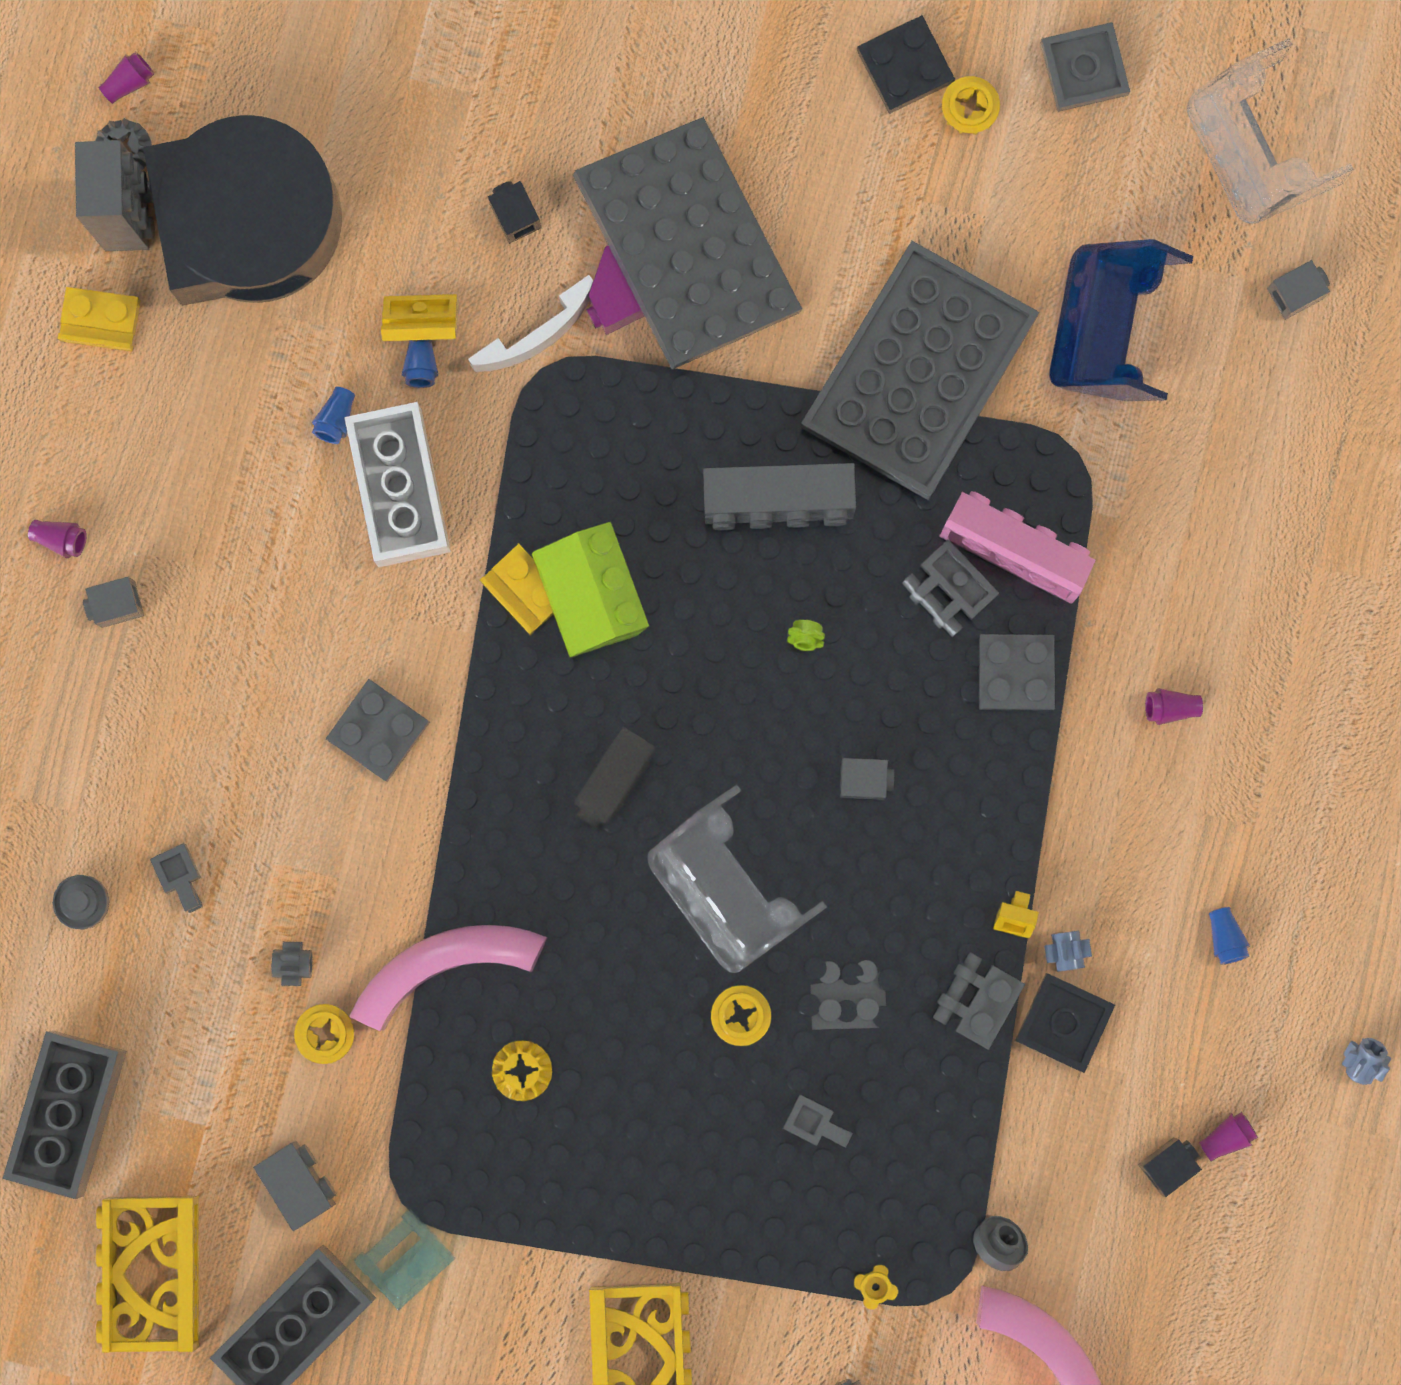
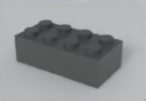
[75,140,155,252]
[703,463,856,530]
[2,1031,127,1199]
[210,1244,376,1385]

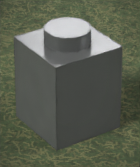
[1267,260,1330,320]
[83,577,144,628]
[840,758,894,800]

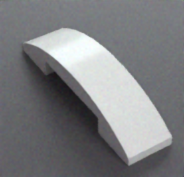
[468,275,593,372]

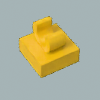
[993,891,1039,939]

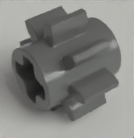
[271,941,313,986]

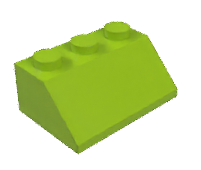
[532,522,649,657]

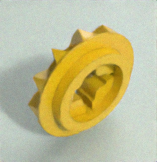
[942,76,1000,135]
[711,986,771,1046]
[294,1004,355,1064]
[492,1040,552,1101]

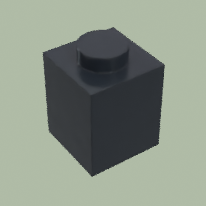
[488,181,542,244]
[1138,1137,1202,1197]

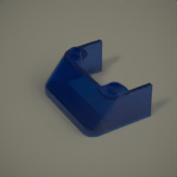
[1049,239,1194,401]

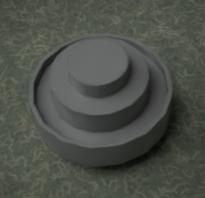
[52,875,110,930]
[973,1216,1028,1271]

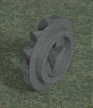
[95,118,152,170]

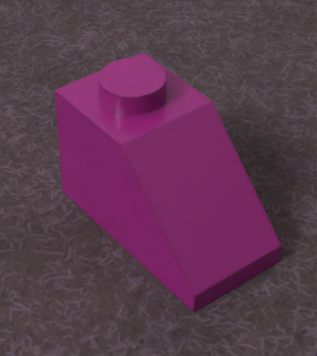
[586,245,645,335]

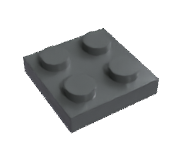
[1040,22,1130,112]
[979,634,1055,710]
[326,679,430,782]
[811,960,886,1030]

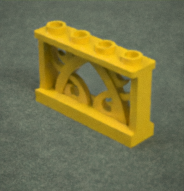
[96,1196,199,1353]
[589,1283,692,1385]

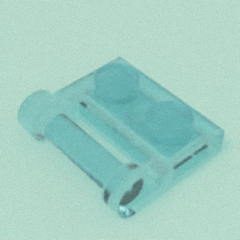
[354,1209,455,1311]

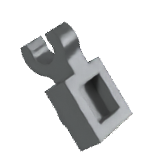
[150,843,203,913]
[783,1095,853,1148]

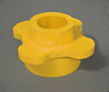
[854,1265,898,1310]

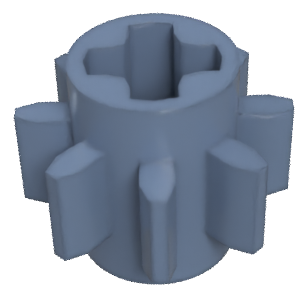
[1044,930,1092,972]
[1342,1038,1391,1085]

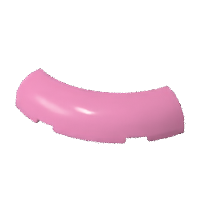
[349,925,547,1031]
[976,1286,1101,1385]

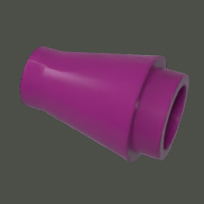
[99,51,154,104]
[28,519,87,558]
[1145,688,1203,725]
[1199,1112,1258,1162]

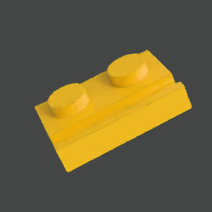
[57,287,141,352]
[381,294,458,341]
[480,544,554,635]

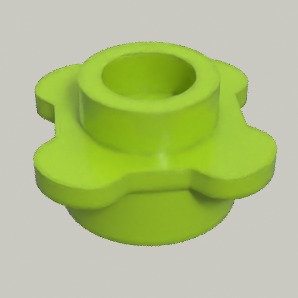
[787,620,825,651]

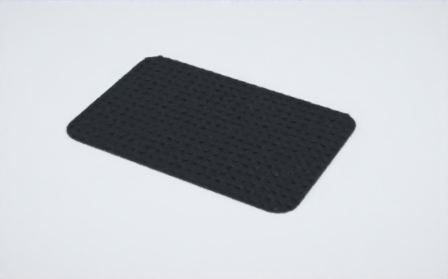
[389,356,1093,1306]

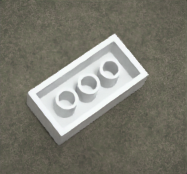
[345,402,451,567]

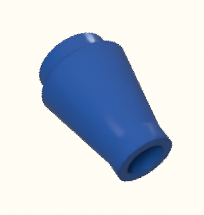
[402,340,439,388]
[312,387,355,444]
[1209,907,1250,965]

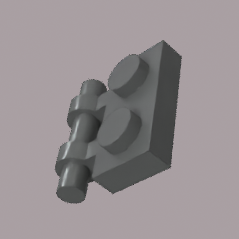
[902,539,999,637]
[933,952,1025,1050]

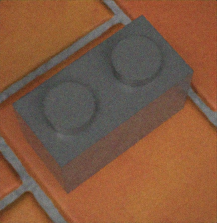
[253,1141,336,1232]

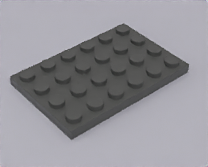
[573,117,802,370]
[801,240,1039,500]

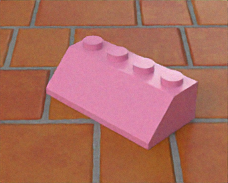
[939,491,1096,604]

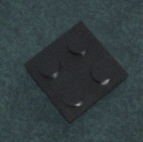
[857,15,955,114]
[1015,973,1115,1073]

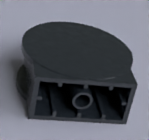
[143,115,342,306]

